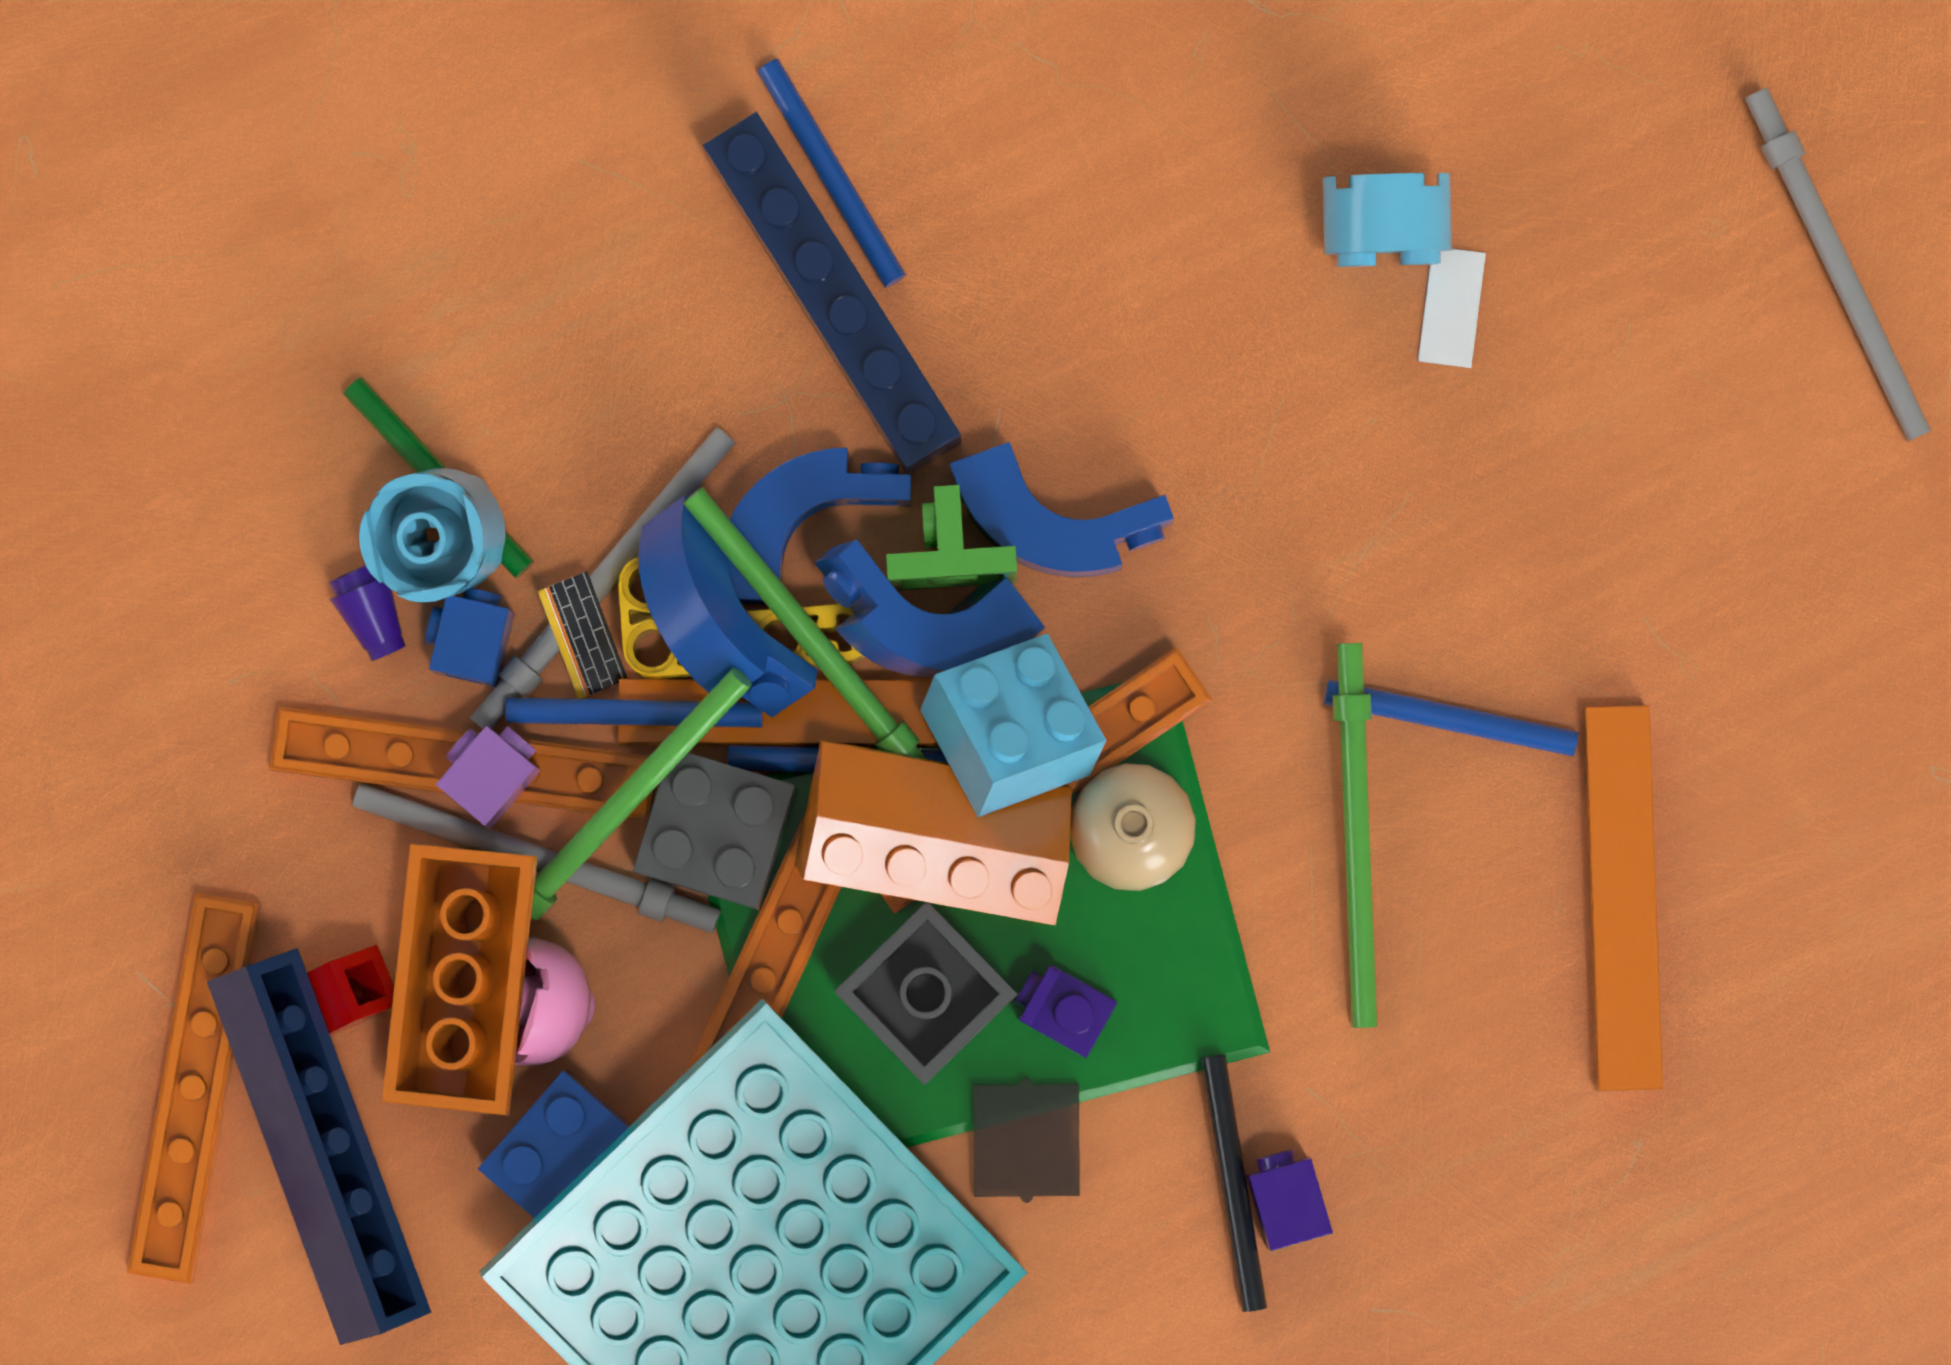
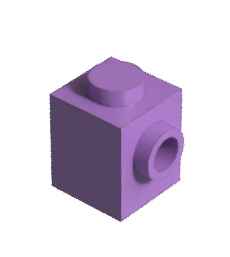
[436,725,541,829]

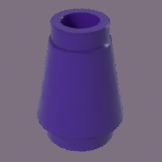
[329,565,406,661]

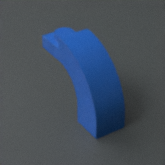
[949,442,1174,577]
[728,448,912,605]
[638,495,818,717]
[815,539,1045,677]

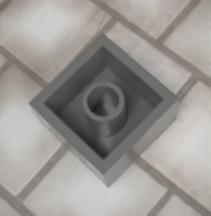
[633,753,797,911]
[834,902,1018,1085]

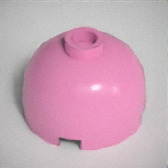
[515,937,595,1066]

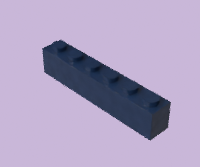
[703,111,961,475]
[207,948,432,1345]

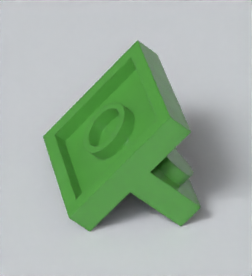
[886,485,1017,591]

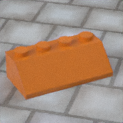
[794,740,1072,925]
[382,844,538,1115]

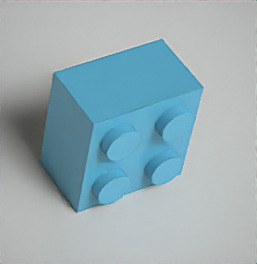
[920,633,1107,817]

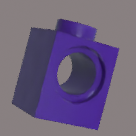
[1246,1149,1333,1251]

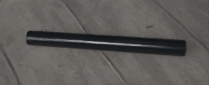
[1200,1054,1267,1312]

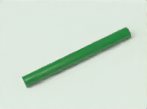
[343,377,534,579]

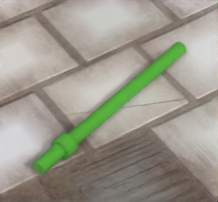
[683,487,927,759]
[1332,643,1377,1028]
[531,668,752,920]

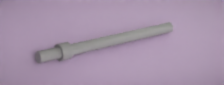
[1745,88,1931,441]
[470,427,736,729]
[352,783,721,934]

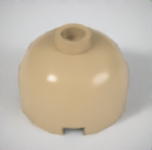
[1070,763,1196,891]

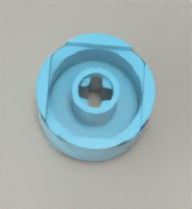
[1322,173,1452,267]
[359,468,505,602]

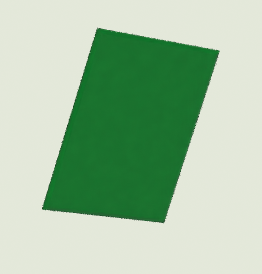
[708,681,1270,1148]

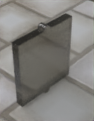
[973,1077,1080,1203]

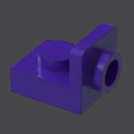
[1014,964,1118,1058]

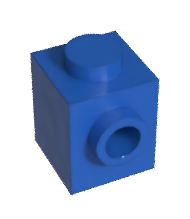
[425,588,515,687]

